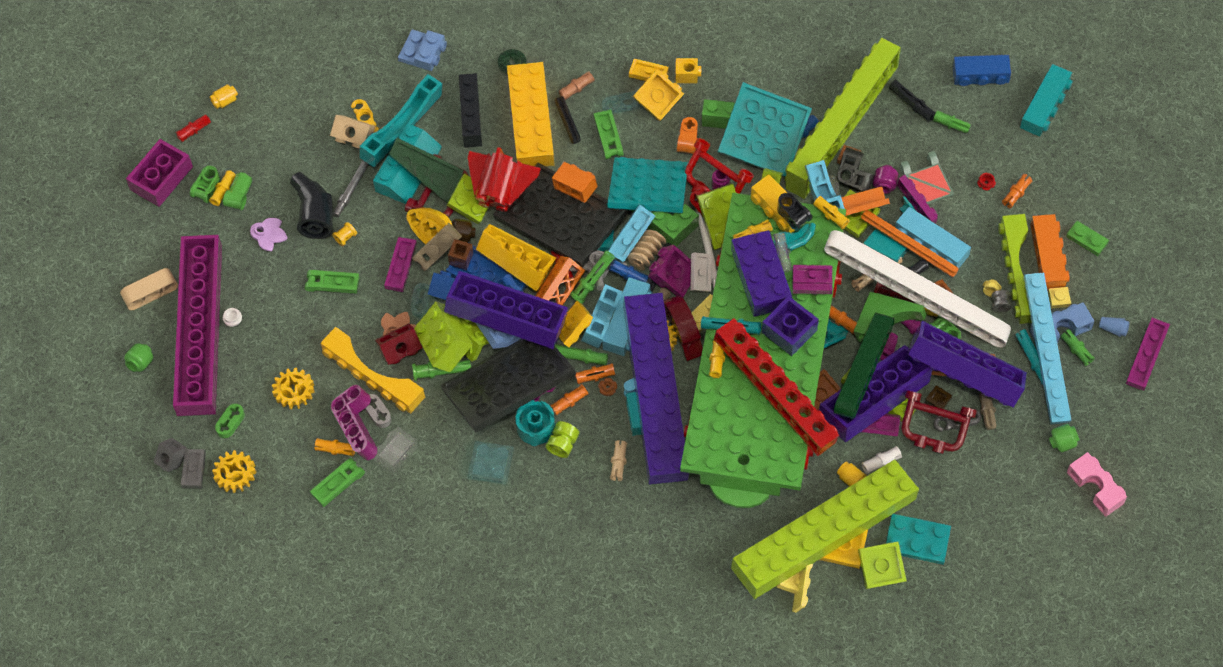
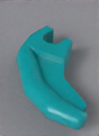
[773,223,816,251]

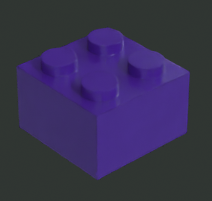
[762,296,819,356]

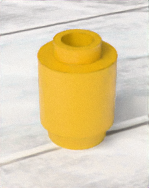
[209,84,238,109]
[837,461,866,487]

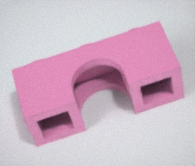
[1067,452,1127,517]

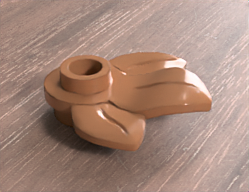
[381,312,416,336]

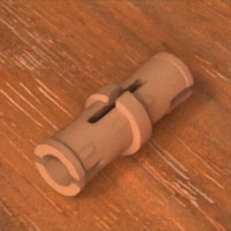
[558,71,595,100]

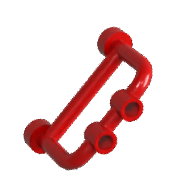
[685,138,754,194]

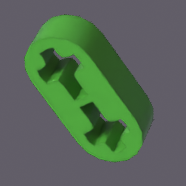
[215,404,245,438]

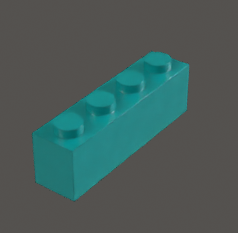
[1020,64,1073,137]

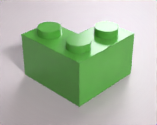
[647,204,699,247]

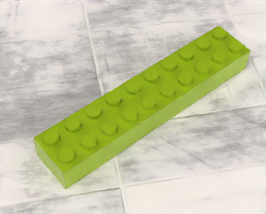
[785,38,901,199]
[731,459,919,599]

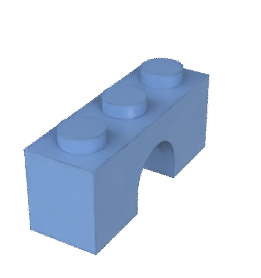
[1030,303,1094,343]

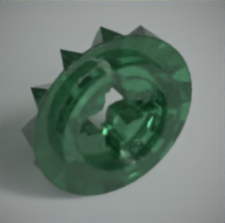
[498,49,526,75]

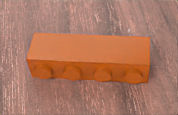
[1030,214,1070,290]

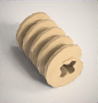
[627,230,666,271]

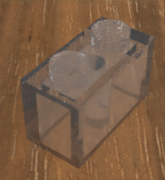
[374,427,418,475]

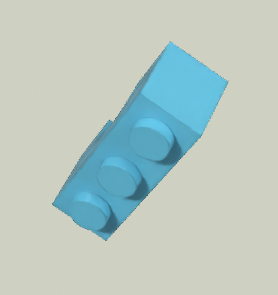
[581,284,622,348]

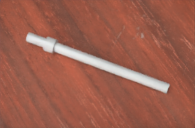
[695,199,718,288]

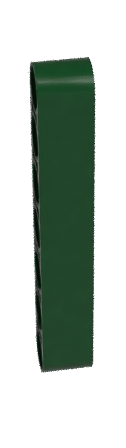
[834,312,895,419]

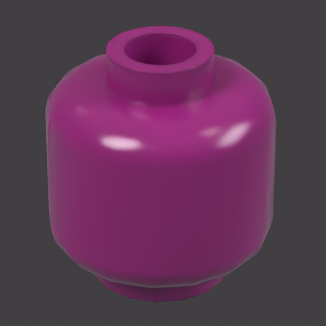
[873,165,899,194]

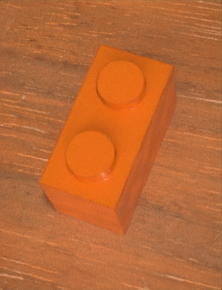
[552,162,597,203]

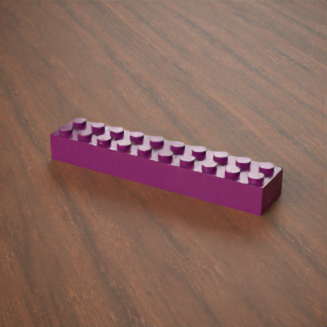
[173,235,222,416]

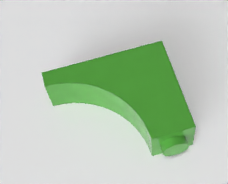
[854,292,927,343]

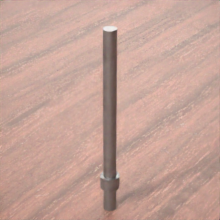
[332,127,383,218]

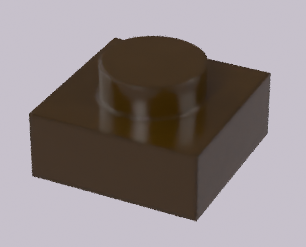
[925,385,953,409]

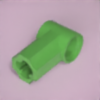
[223,172,252,210]

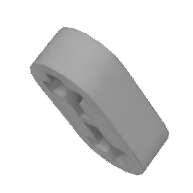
[365,394,391,428]

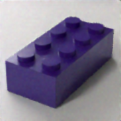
[731,230,792,317]

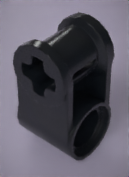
[777,193,813,231]

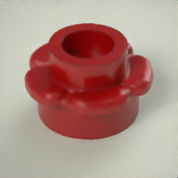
[977,173,996,191]

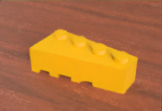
[476,224,556,291]

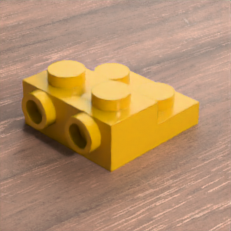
[633,69,684,121]

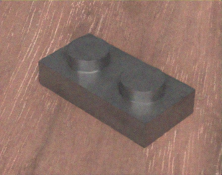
[181,449,206,489]

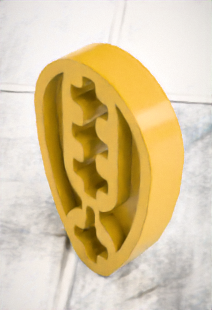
[407,207,452,244]

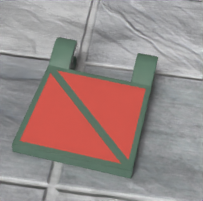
[900,151,954,204]

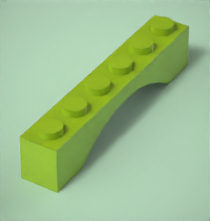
[998,214,1032,324]

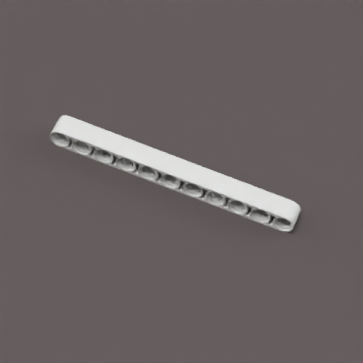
[824,230,1011,347]

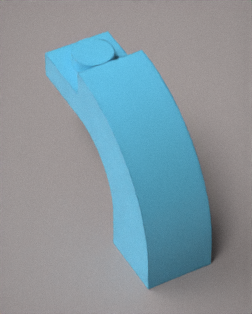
[805,160,845,209]

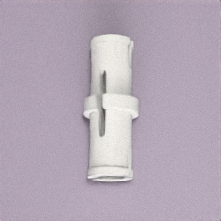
[861,446,902,474]

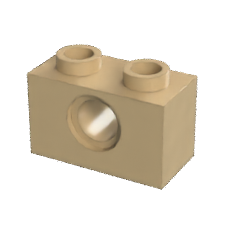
[330,115,375,149]

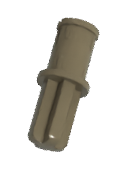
[979,393,996,430]

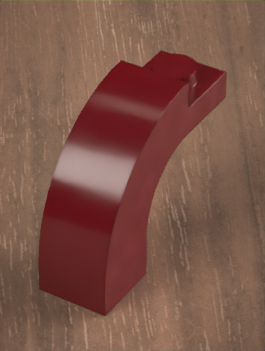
[664,295,703,361]

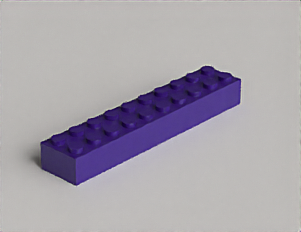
[623,293,689,485]

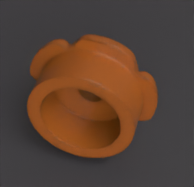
[598,378,617,396]

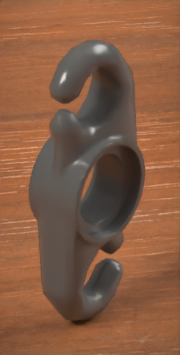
[933,409,982,432]

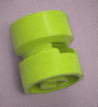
[545,421,580,458]

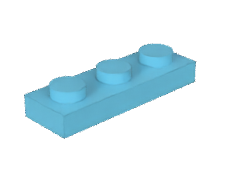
[608,205,655,262]

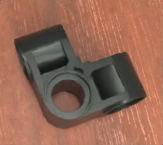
[837,147,875,191]

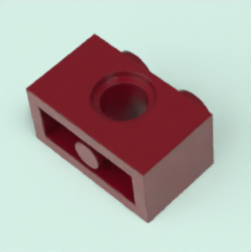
[375,323,422,365]

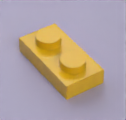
[629,59,669,81]

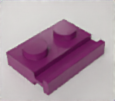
[793,265,833,294]

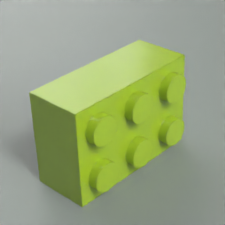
[414,301,473,372]

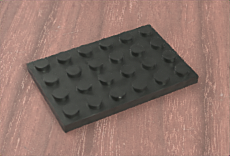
[493,163,627,267]
[441,339,576,433]

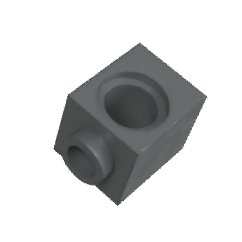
[154,438,187,472]

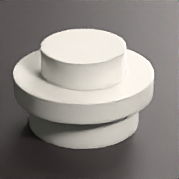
[223,308,242,327]

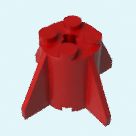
[467,147,541,212]

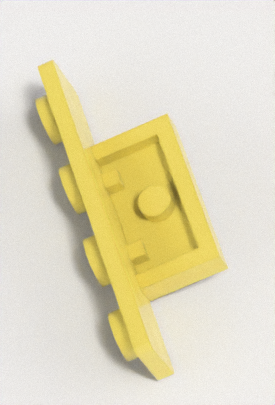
[777,564,813,613]

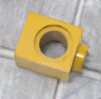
[676,58,701,83]

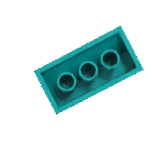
[373,123,442,204]

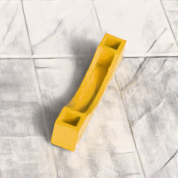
[321,327,425,414]

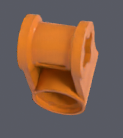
[677,117,698,154]

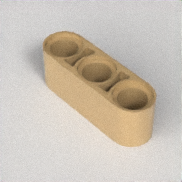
[120,268,178,310]

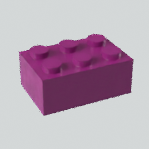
[126,139,193,207]

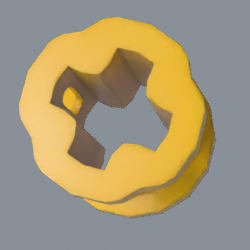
[332,222,357,246]

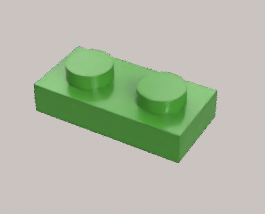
[1066,221,1109,256]

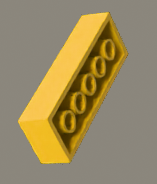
[507,62,555,167]

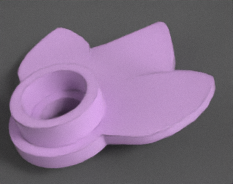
[250,218,287,251]

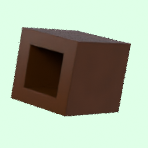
[448,239,473,270]

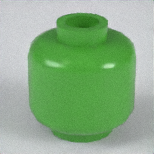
[124,343,153,372]
[1049,424,1080,453]

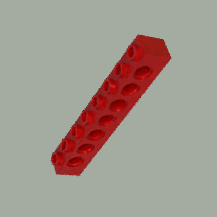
[713,318,839,456]

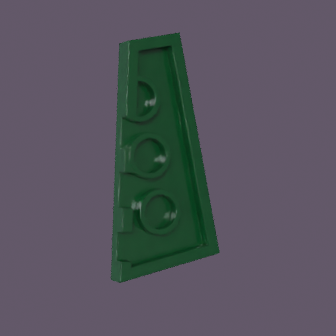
[389,138,464,203]

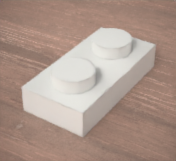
[691,252,712,293]

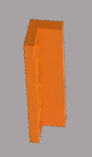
[841,186,890,216]
[535,256,585,305]

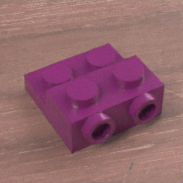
[649,245,691,298]

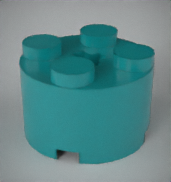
[515,400,555,446]

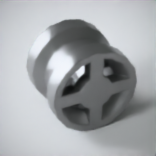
[991,290,1012,312]

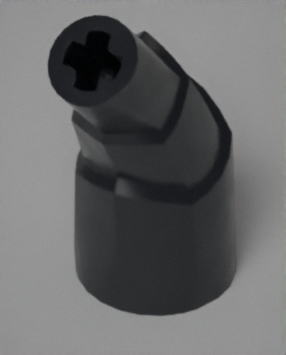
[290,172,333,239]

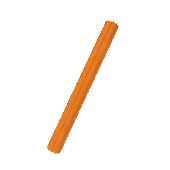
[861,210,959,277]

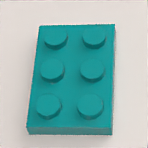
[886,514,951,565]

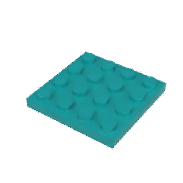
[717,82,812,177]
[608,157,688,213]

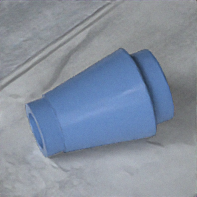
[1099,317,1130,337]

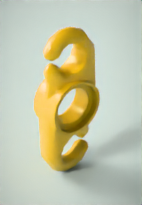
[351,99,379,133]

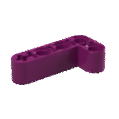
[331,385,377,460]

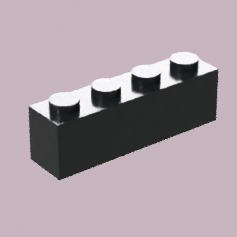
[459,73,482,148]

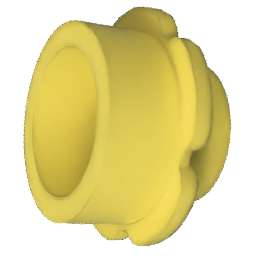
[983,279,1001,297]

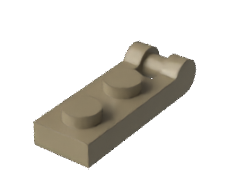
[412,223,462,272]

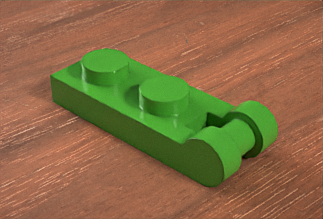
[593,110,624,159]
[304,270,360,294]
[310,458,365,508]

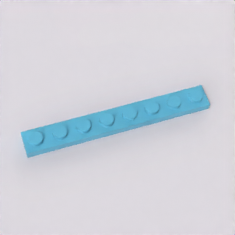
[1024,273,1071,424]

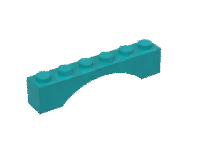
[360,74,443,167]

